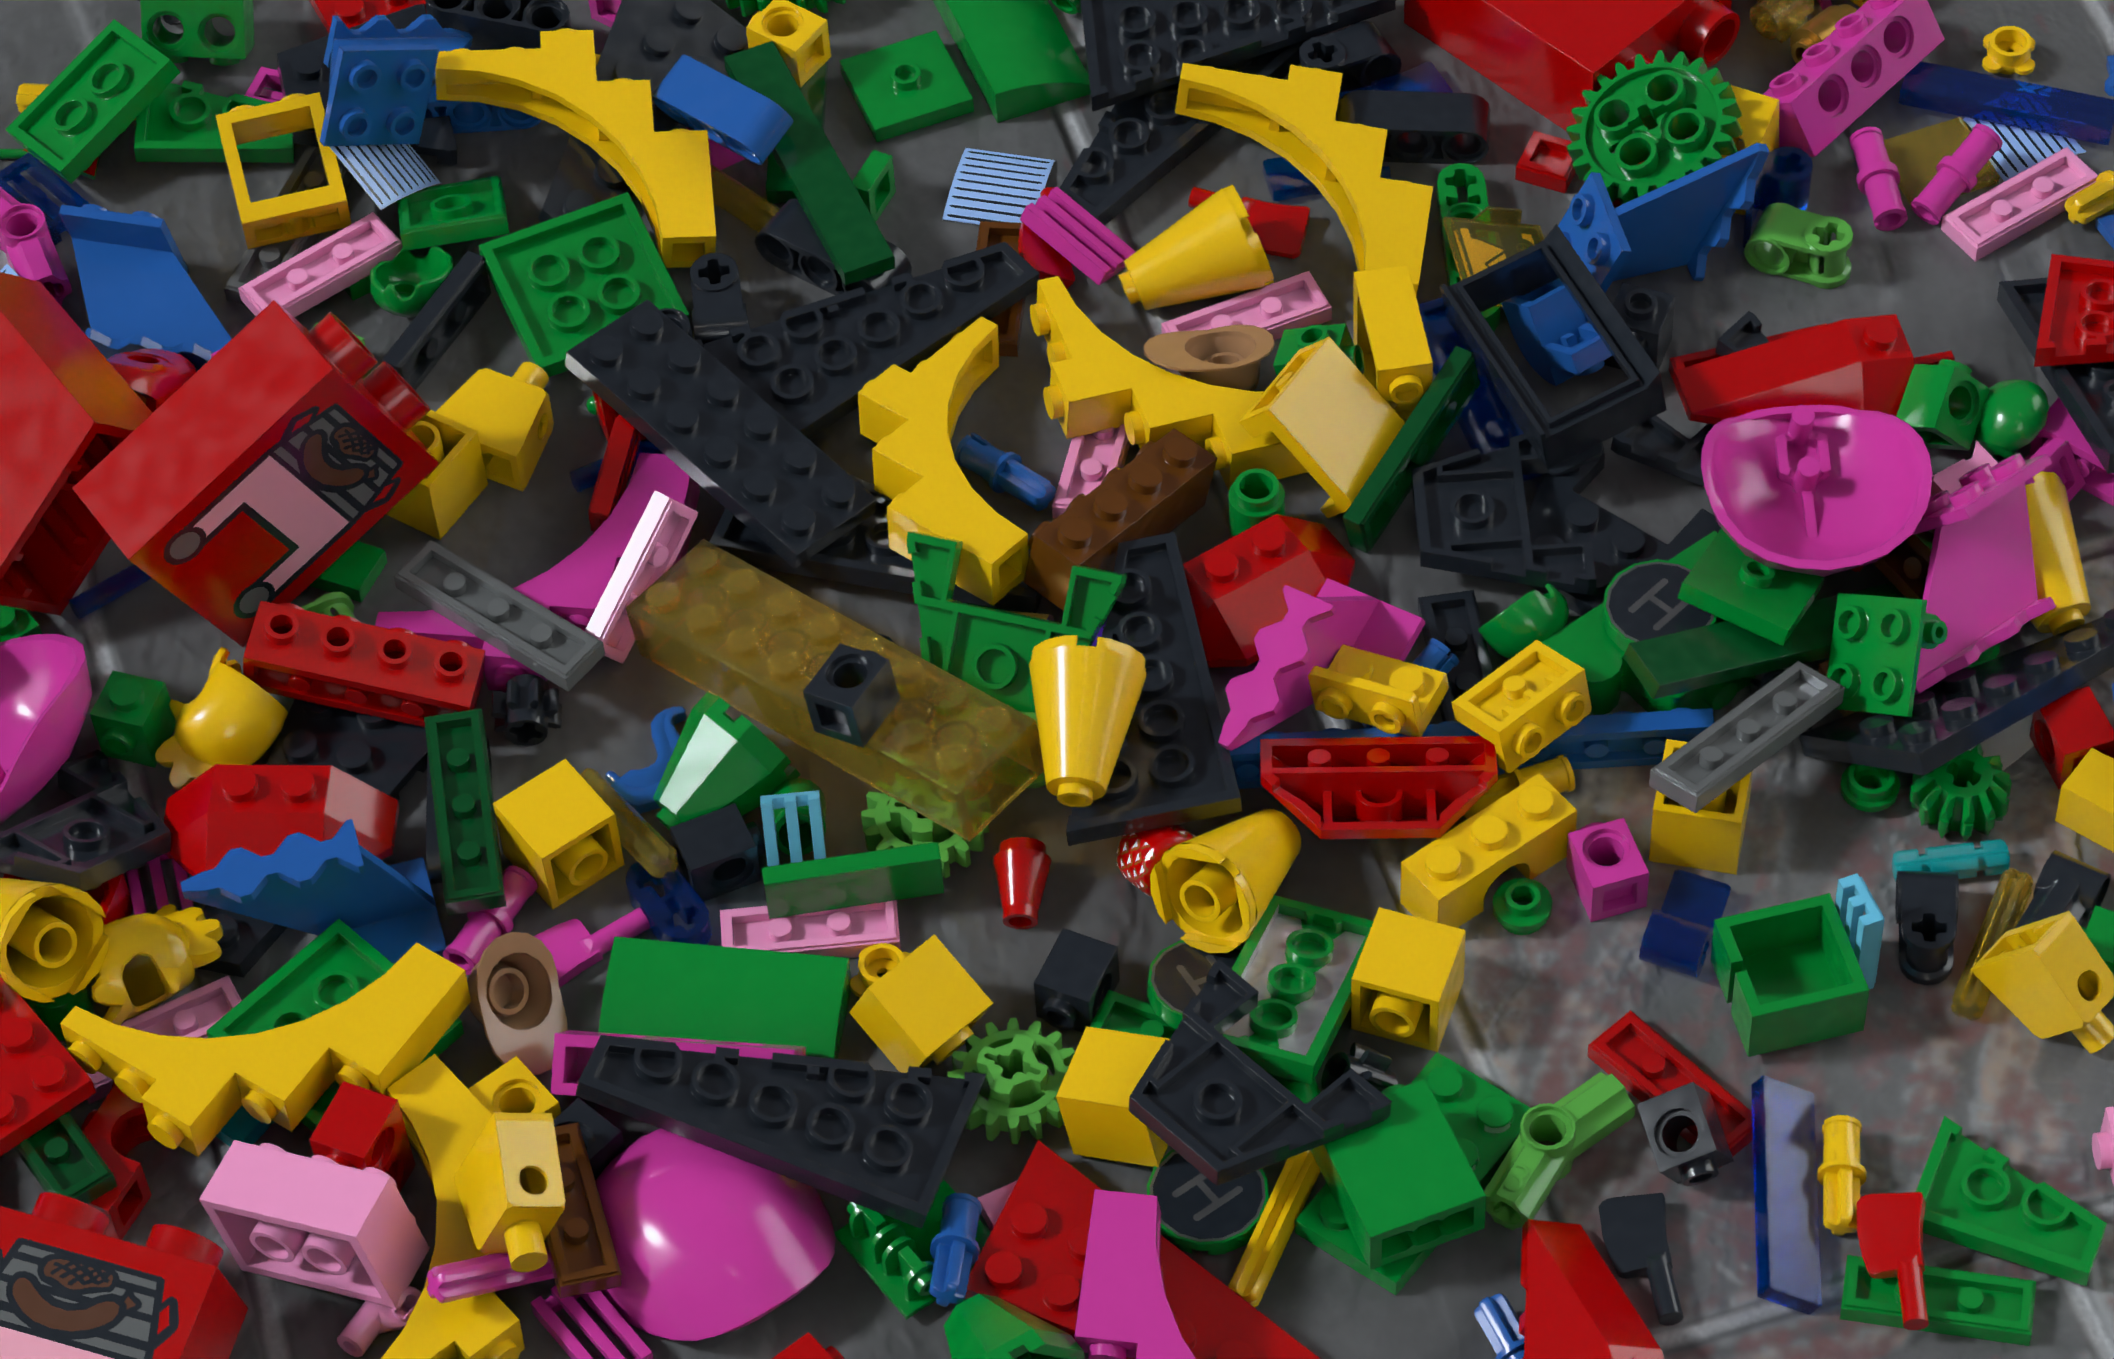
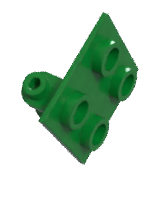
[1827,593,1948,717]
[834,1179,991,1320]

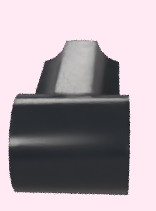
[2015,850,2111,928]

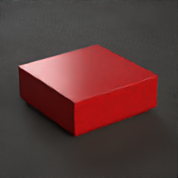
[1515,131,1576,194]

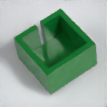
[1710,893,1870,1057]

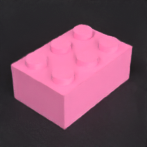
[199,1140,430,1308]

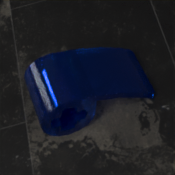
[1743,146,1813,248]
[1639,869,1731,978]

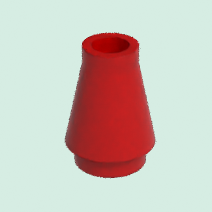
[993,837,1052,929]

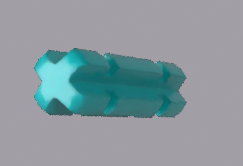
[1892,839,2010,882]

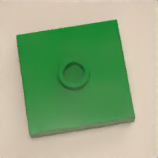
[839,30,974,142]
[397,176,510,251]
[1677,528,1826,646]

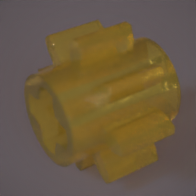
[1750,0,1814,43]

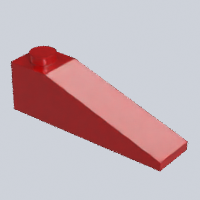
[1672,314,1914,425]
[1519,1219,1664,1359]

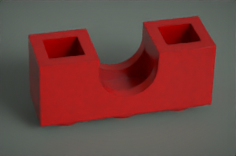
[81,1080,180,1240]

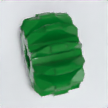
[1910,744,2012,842]

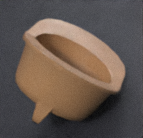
[1144,325,1275,391]
[467,932,568,1075]

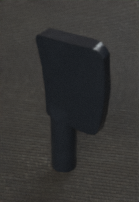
[1598,1193,1684,1326]

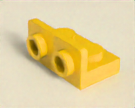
[1451,640,1592,773]
[1308,644,1449,737]

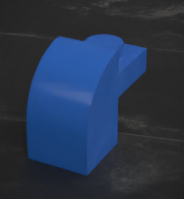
[1502,279,1613,386]

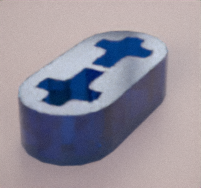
[626,856,712,945]

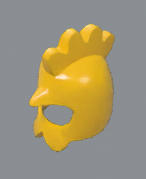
[155,647,288,791]
[92,904,223,1025]

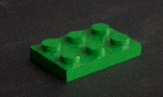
[5,19,181,184]

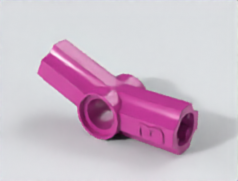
[0,187,72,305]

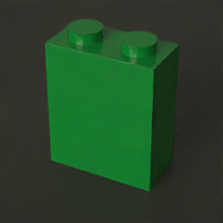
[1311,1079,1486,1270]

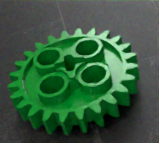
[1566,50,1743,205]

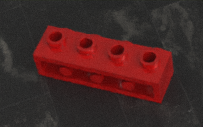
[243,600,486,727]

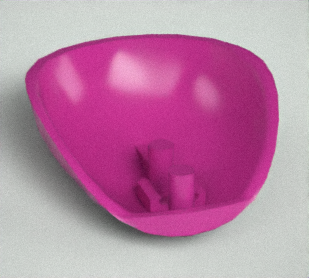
[1701,405,1933,577]
[0,634,93,825]
[595,1128,836,1341]

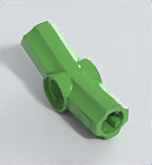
[1484,1072,1635,1230]

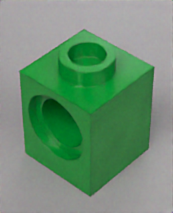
[1896,359,1990,450]

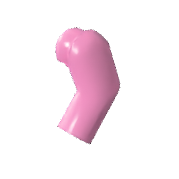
[337,1286,421,1357]

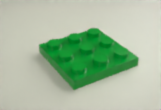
[479,192,690,377]
[206,919,464,1132]

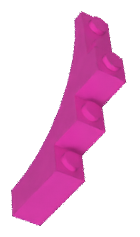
[375,453,700,693]
[1075,1189,1196,1359]

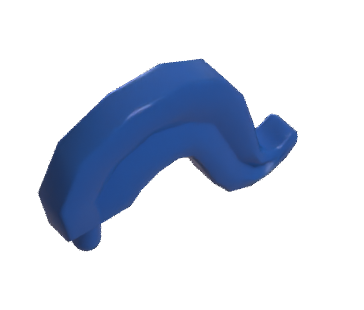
[605,706,687,814]

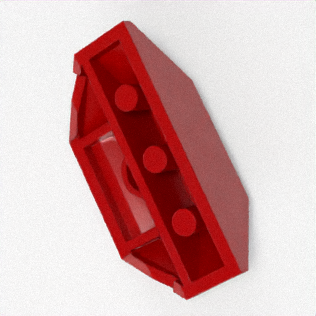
[1183,514,1355,668]
[1260,736,1498,839]
[164,764,399,876]

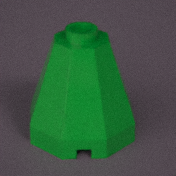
[653,692,801,831]
[943,1293,1085,1359]

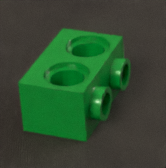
[140,0,255,66]

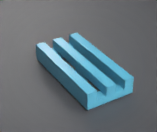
[760,790,827,866]
[1835,873,1885,989]

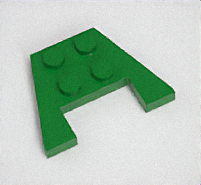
[907,531,1127,734]

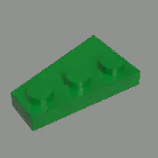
[134,80,295,163]
[1916,1116,2107,1286]

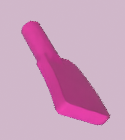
[534,907,651,988]

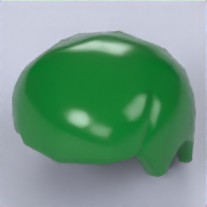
[370,246,453,318]
[1974,379,2049,461]
[1478,584,1569,659]

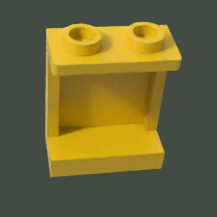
[1239,337,1405,518]

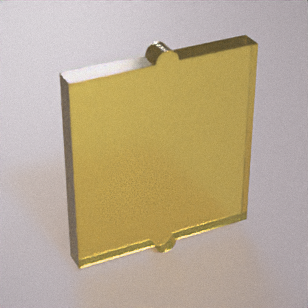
[1883,117,2000,205]

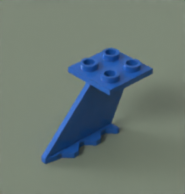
[320,14,473,146]
[1557,143,1769,323]
[59,204,232,371]
[180,819,447,964]

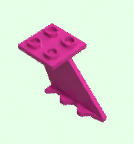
[1912,453,2056,694]
[1218,578,1426,751]

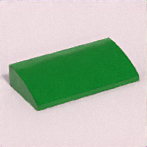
[933,0,1090,123]
[598,937,851,1059]

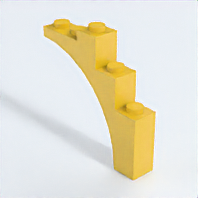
[435,28,716,268]
[1175,63,1433,295]
[1030,276,1308,491]
[858,316,1029,605]
[60,942,471,1157]
[381,1054,525,1359]

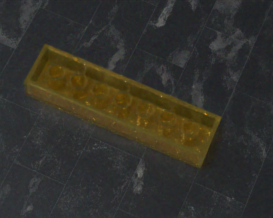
[625,539,1044,842]

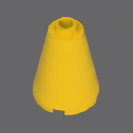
[1118,185,1274,310]
[2025,471,2091,636]
[1029,635,1146,807]
[1150,809,1301,954]
[0,878,109,1003]

